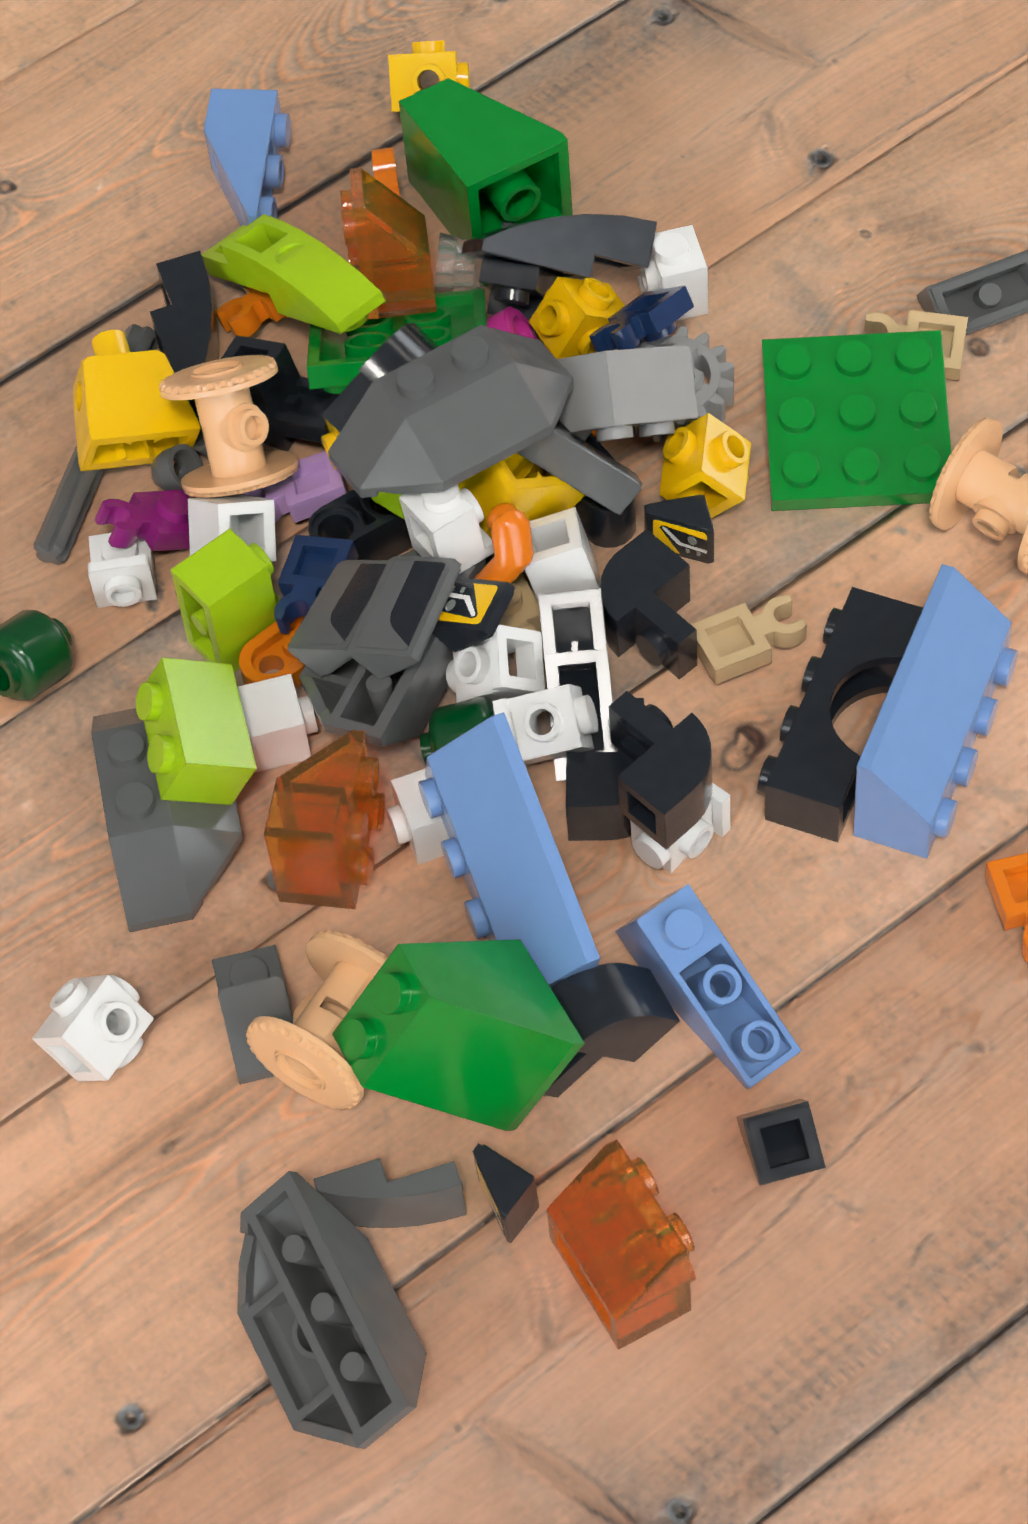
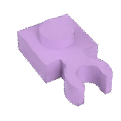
[241,451,348,523]

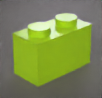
[170,528,279,673]
[136,657,257,805]

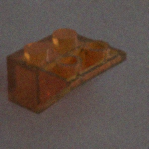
[340,168,437,320]
[264,730,385,909]
[547,1139,696,1350]

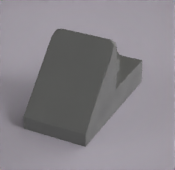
[212,944,293,1085]

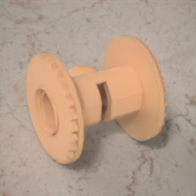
[159,355,299,498]
[929,417,1028,574]
[246,930,388,1110]

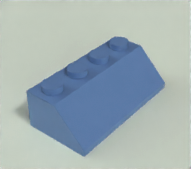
[853,564,1018,859]
[418,712,600,988]

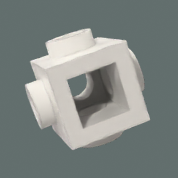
[32,975,154,1082]

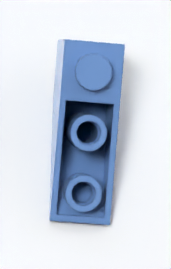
[204,89,291,226]
[615,884,802,1089]

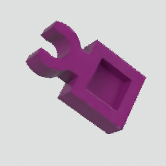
[94,490,190,551]

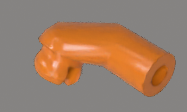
[473,503,534,584]

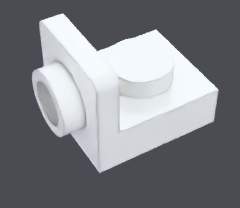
[87,533,157,608]

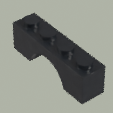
[757,587,923,843]

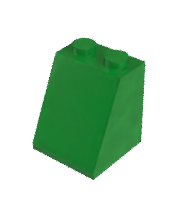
[399,78,573,265]
[332,939,584,1131]

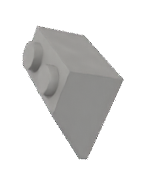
[557,345,698,442]

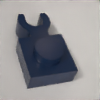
[589,285,694,352]
[274,535,359,634]

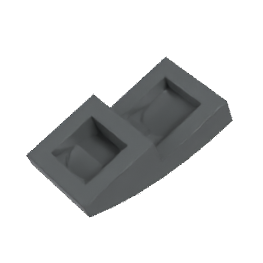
[313,1158,467,1228]

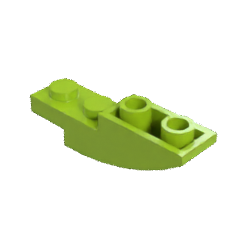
[201,214,385,334]

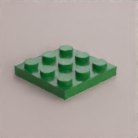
[307,289,487,394]
[762,330,952,511]

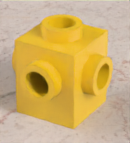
[388,40,470,112]
[529,277,625,359]
[659,413,751,518]

